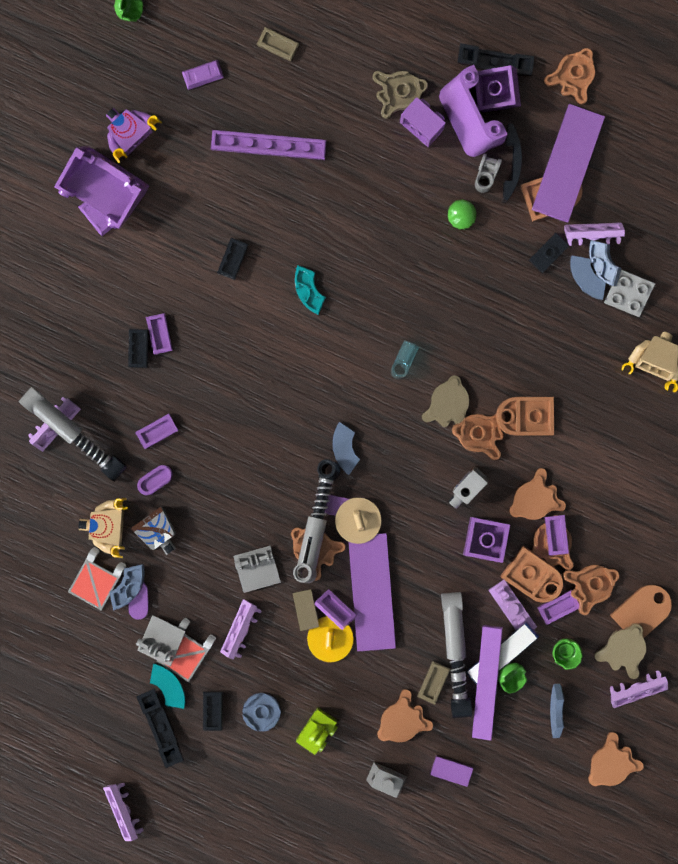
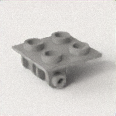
[604,270,655,317]
[233,546,281,593]
[136,615,186,667]

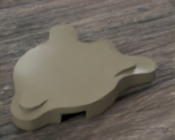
[373,71,428,119]
[422,376,469,427]
[594,623,646,679]

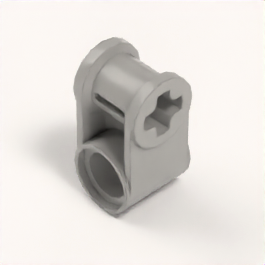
[475,154,502,193]

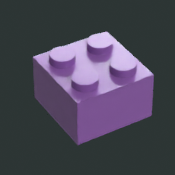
[475,65,521,112]
[400,97,445,147]
[463,517,510,563]

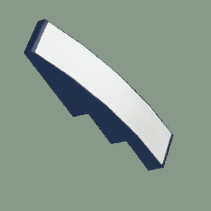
[466,621,539,684]

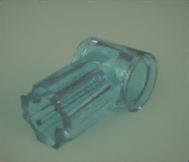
[390,340,419,379]

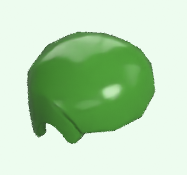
[114,0,143,22]
[448,199,476,229]
[552,638,583,670]
[498,662,527,693]

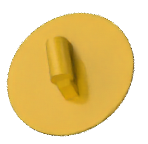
[307,616,353,662]

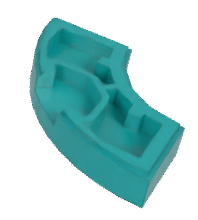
[295,265,326,315]
[150,663,185,709]

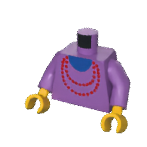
[106,108,162,163]

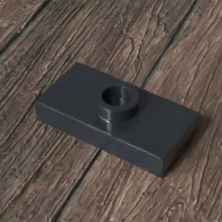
[528,233,569,273]
[217,238,249,280]
[128,329,149,368]
[203,691,223,731]

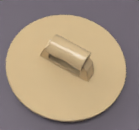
[335,498,381,544]

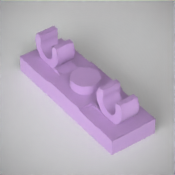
[564,223,625,246]
[29,397,81,452]
[488,579,537,630]
[220,599,261,660]
[610,671,668,708]
[103,783,143,841]

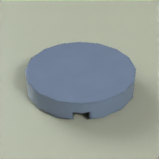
[242,692,281,731]

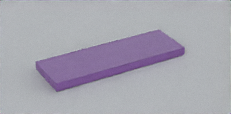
[532,104,605,223]
[349,533,396,651]

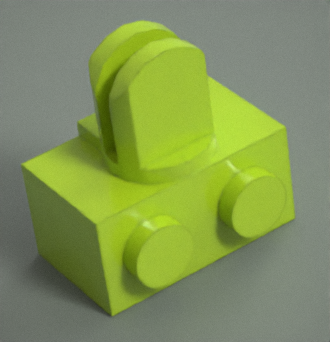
[296,707,338,755]

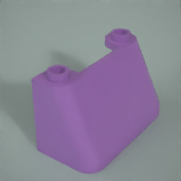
[439,65,508,157]
[54,146,149,229]

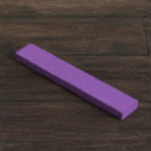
[211,130,326,160]
[472,625,503,740]

